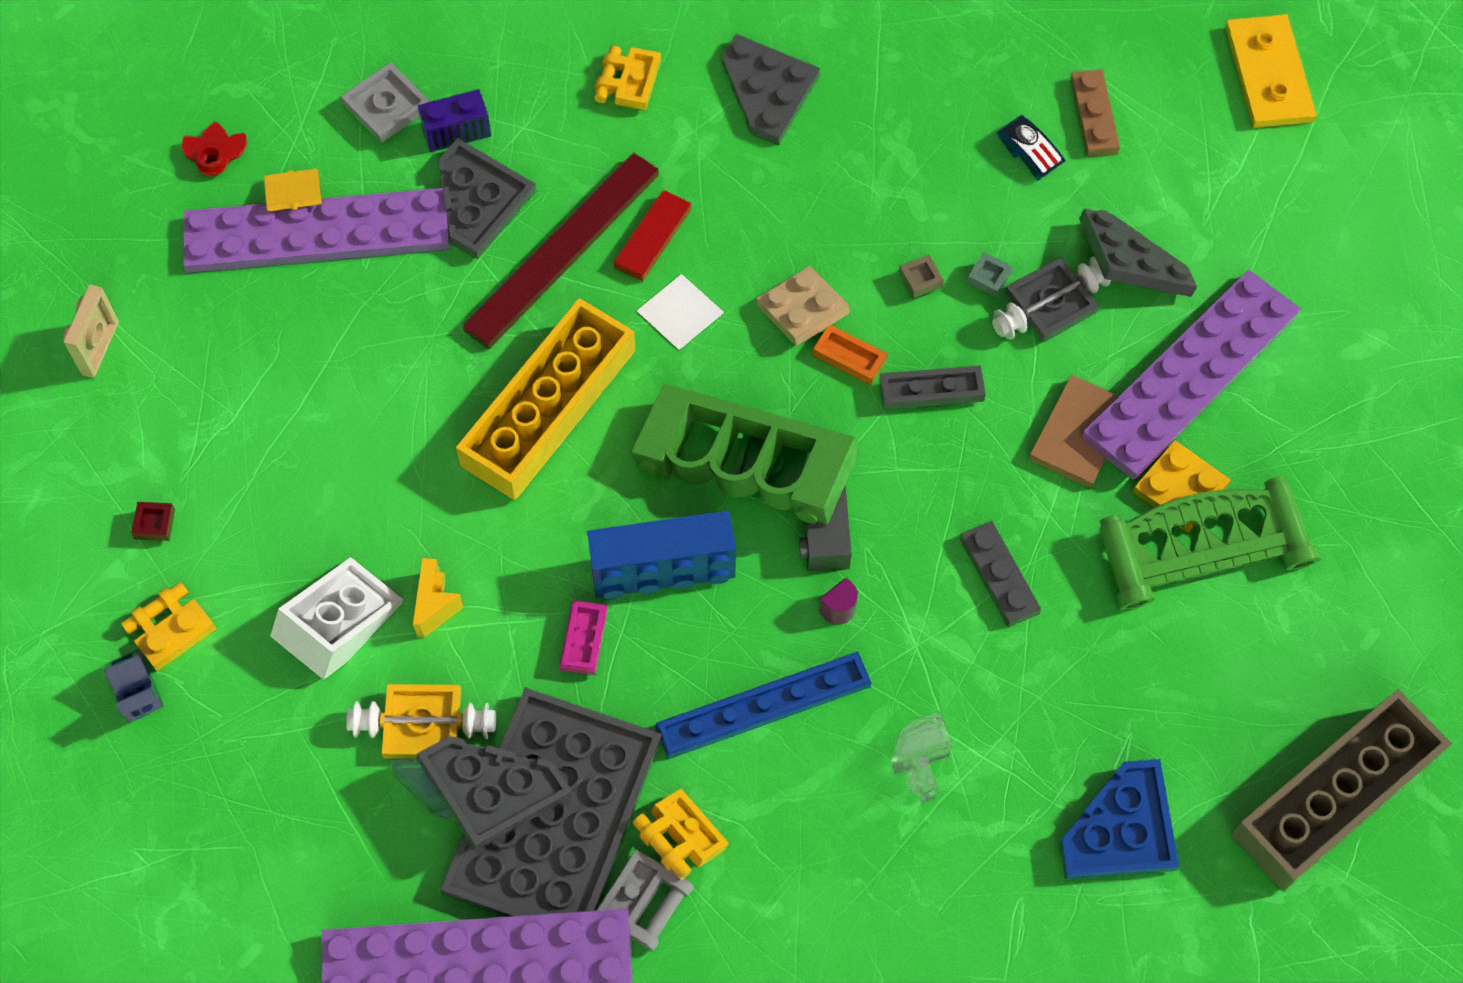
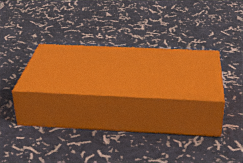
[812,325,888,385]

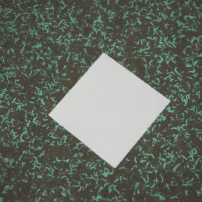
[637,274,724,350]

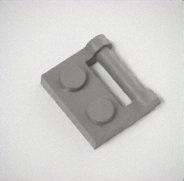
[597,849,694,952]

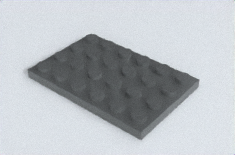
[440,687,662,917]

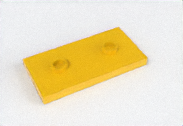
[1225,14,1317,128]

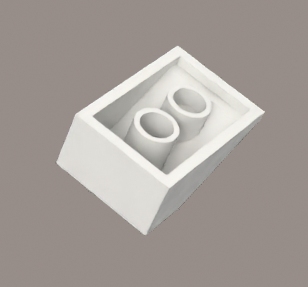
[270,557,403,680]

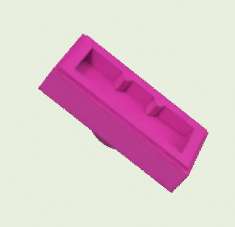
[560,600,608,676]

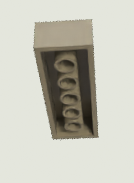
[1231,689,1452,892]

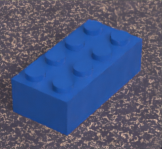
[587,511,736,599]

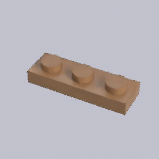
[1070,69,1120,157]

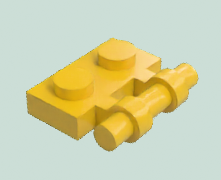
[594,46,661,111]
[120,582,217,672]
[633,789,729,880]

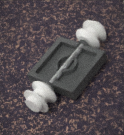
[992,256,1111,343]

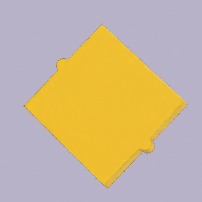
[264,168,322,212]

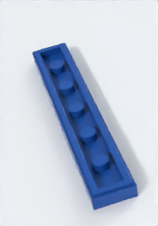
[655,651,871,760]

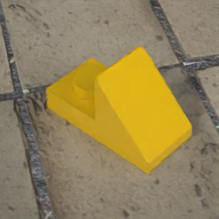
[413,558,464,638]

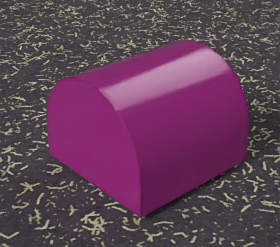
[819,578,858,625]

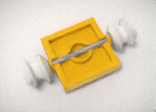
[346,684,496,759]

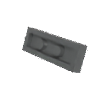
[879,366,986,410]
[960,521,1041,628]

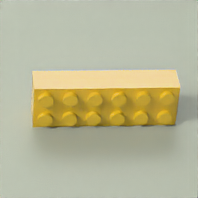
[456,298,636,501]

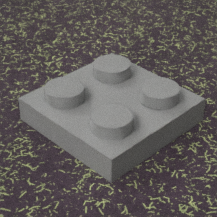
[341,62,430,143]

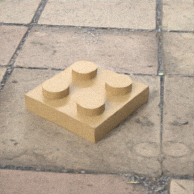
[756,266,850,346]
[63,284,119,378]

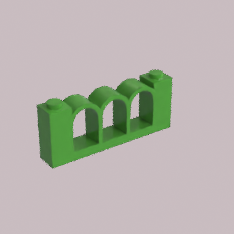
[631,383,859,525]

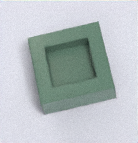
[967,253,1013,298]

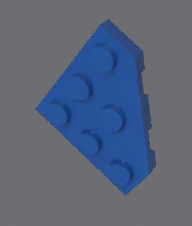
[1060,759,1179,880]

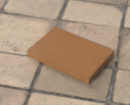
[1028,375,1119,489]

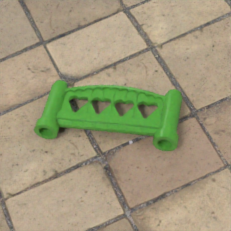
[1099,476,1321,611]

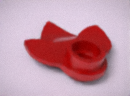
[182,121,247,176]

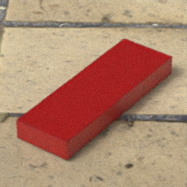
[614,190,691,282]

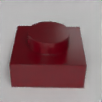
[131,502,175,541]

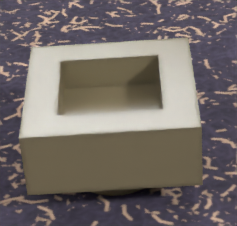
[899,255,944,299]

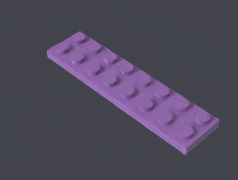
[184,188,450,273]
[1081,270,1301,480]
[322,908,633,983]

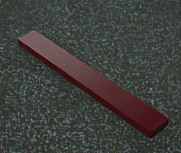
[463,153,659,349]

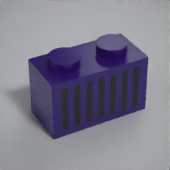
[417,89,491,153]

